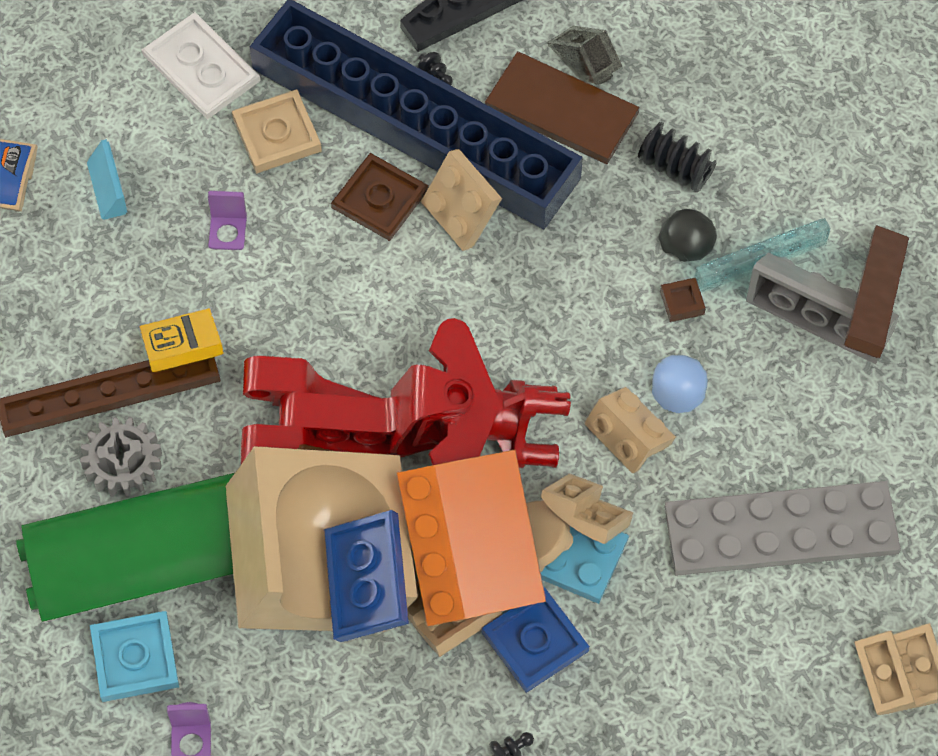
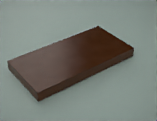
[485,51,640,164]

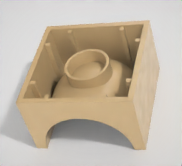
[226,446,417,632]

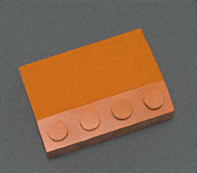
[397,450,546,626]

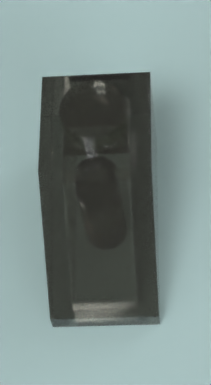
[547,26,622,85]

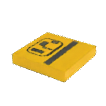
[140,308,224,372]

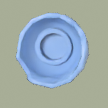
[652,355,708,413]

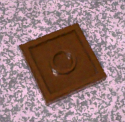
[331,153,429,241]

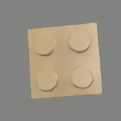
[232,89,322,174]
[421,149,502,251]

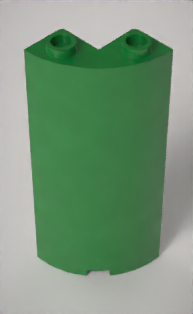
[16,473,235,622]

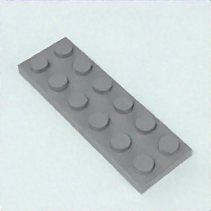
[664,481,901,576]

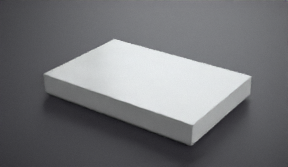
[142,12,261,120]

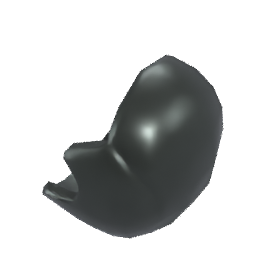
[658,208,717,262]

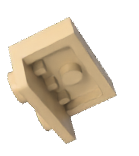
[585,387,676,473]

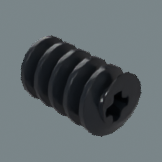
[638,122,716,192]

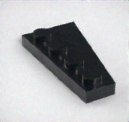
[400,0,522,52]

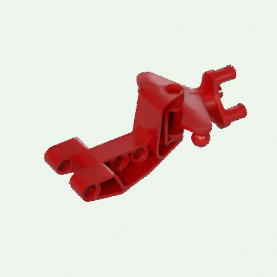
[241,318,571,469]

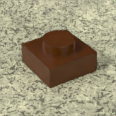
[660,277,706,322]

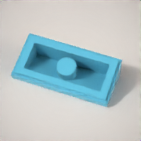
[87,139,127,220]

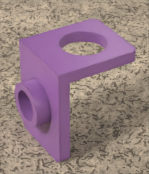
[208,191,247,250]
[167,702,211,756]

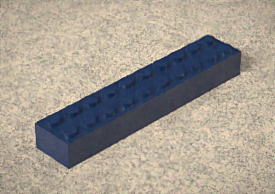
[249,0,583,230]

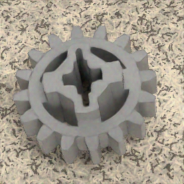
[80,417,162,497]

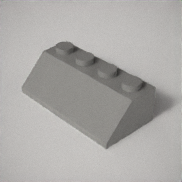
[746,252,899,364]

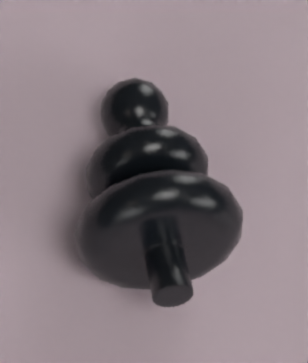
[417,52,453,85]
[489,732,534,756]

